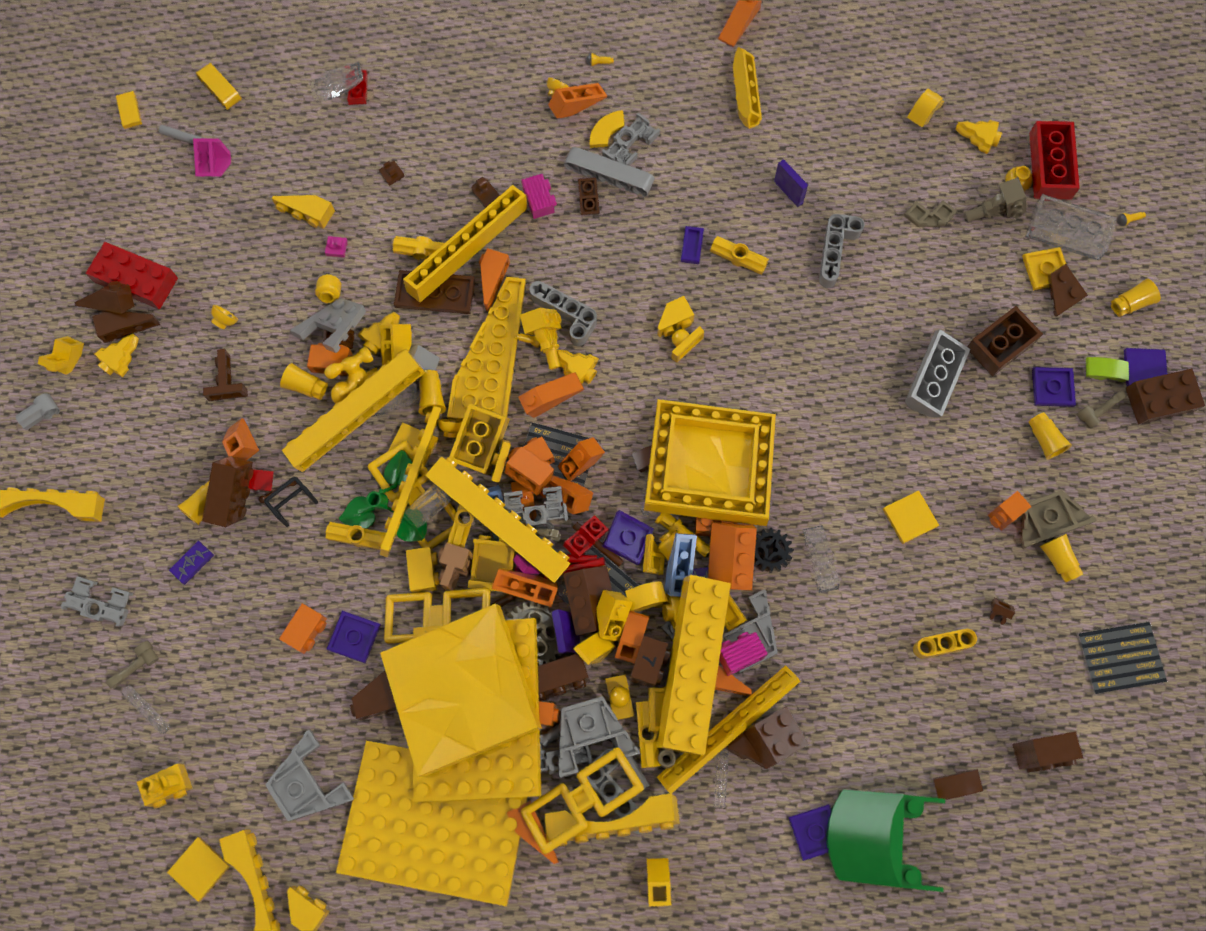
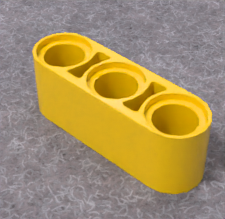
[195,63,242,110]
[913,629,977,659]

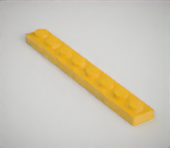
[377,406,441,558]
[657,665,801,793]

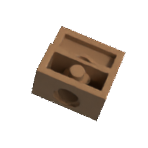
[438,543,473,591]

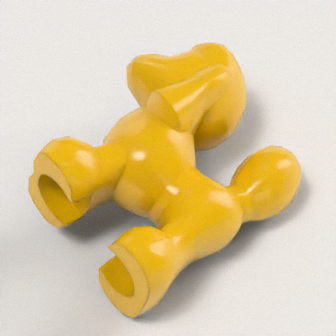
[324,347,379,404]

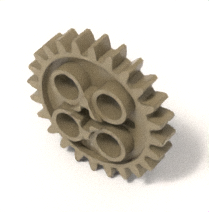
[505,601,562,666]

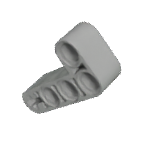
[819,214,865,288]
[530,281,597,346]
[587,749,643,834]

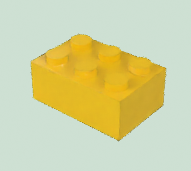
[449,404,510,474]

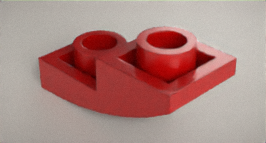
[347,69,368,105]
[248,469,274,492]
[563,515,609,560]

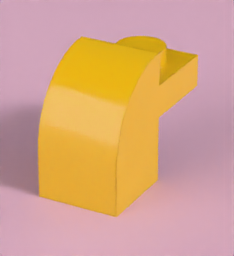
[907,89,944,127]
[38,336,84,375]
[625,581,668,612]

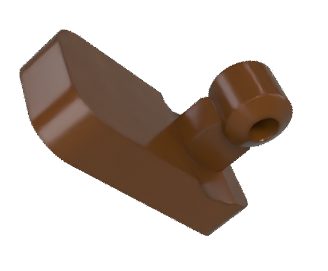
[471,177,500,208]

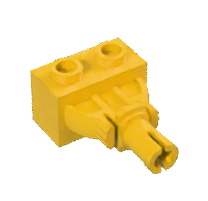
[520,308,562,370]
[137,763,192,809]

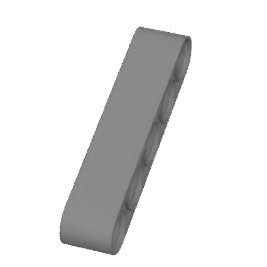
[564,147,655,197]

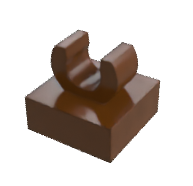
[379,160,405,186]
[990,597,1015,625]

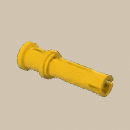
[655,513,710,558]

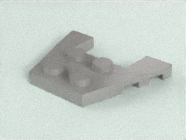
[290,298,366,353]
[722,589,778,673]
[558,696,640,778]
[265,730,354,821]

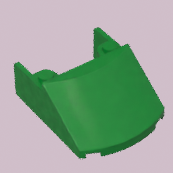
[827,789,946,892]

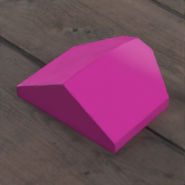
[193,138,231,177]

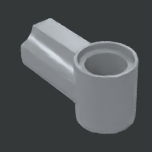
[16,393,60,430]

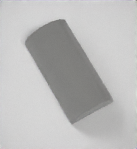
[905,329,970,417]

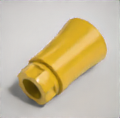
[1111,279,1161,317]
[280,363,328,400]
[418,370,446,416]
[1028,412,1072,460]
[177,481,209,525]
[1040,533,1083,583]

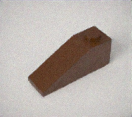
[74,281,134,314]
[92,311,160,343]

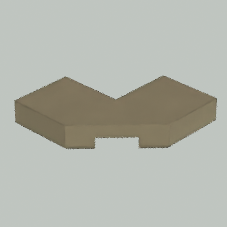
[904,200,958,227]

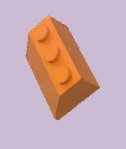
[707,522,757,590]

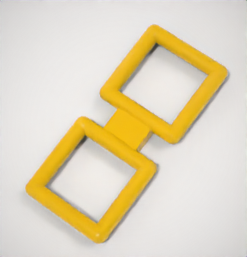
[368,441,464,549]
[384,588,490,644]
[521,747,644,854]

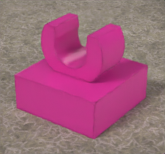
[325,236,348,258]
[513,554,540,574]

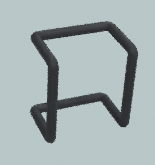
[264,476,318,527]

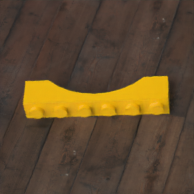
[0,487,105,522]
[545,793,680,846]
[219,830,281,931]

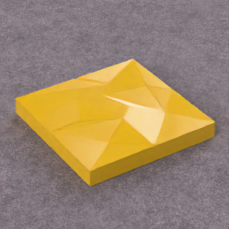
[644,399,776,526]
[380,604,542,777]

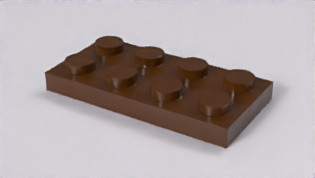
[394,270,475,314]

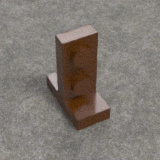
[203,349,248,401]

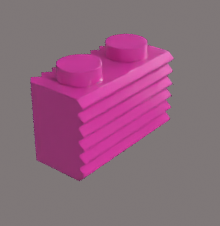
[521,173,557,219]
[719,632,768,676]

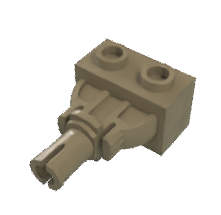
[965,177,1026,223]

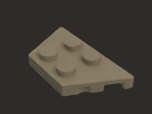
[1021,490,1097,549]

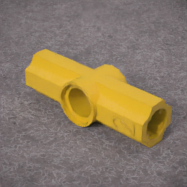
[393,236,444,260]
[710,236,769,275]
[447,505,474,548]
[325,522,386,550]
[636,701,660,768]

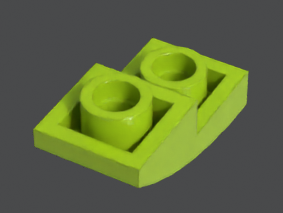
[1086,357,1129,382]

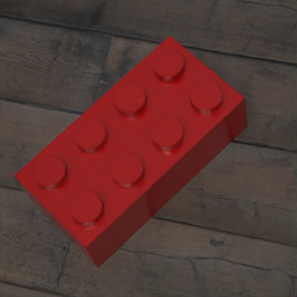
[1029,121,1080,200]
[85,242,178,310]

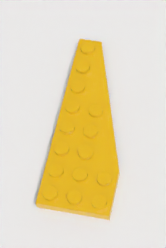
[447,277,526,421]

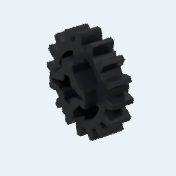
[754,528,794,573]

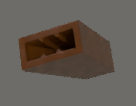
[350,671,397,721]

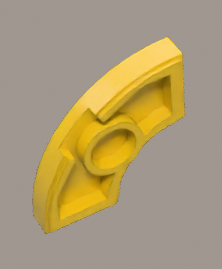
[589,110,625,148]

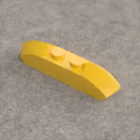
[733,47,762,129]

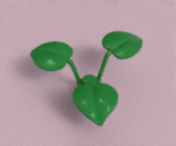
[339,450,427,542]

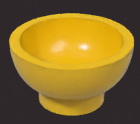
[547,77,569,97]
[1005,166,1033,191]
[211,305,239,329]
[438,419,462,438]

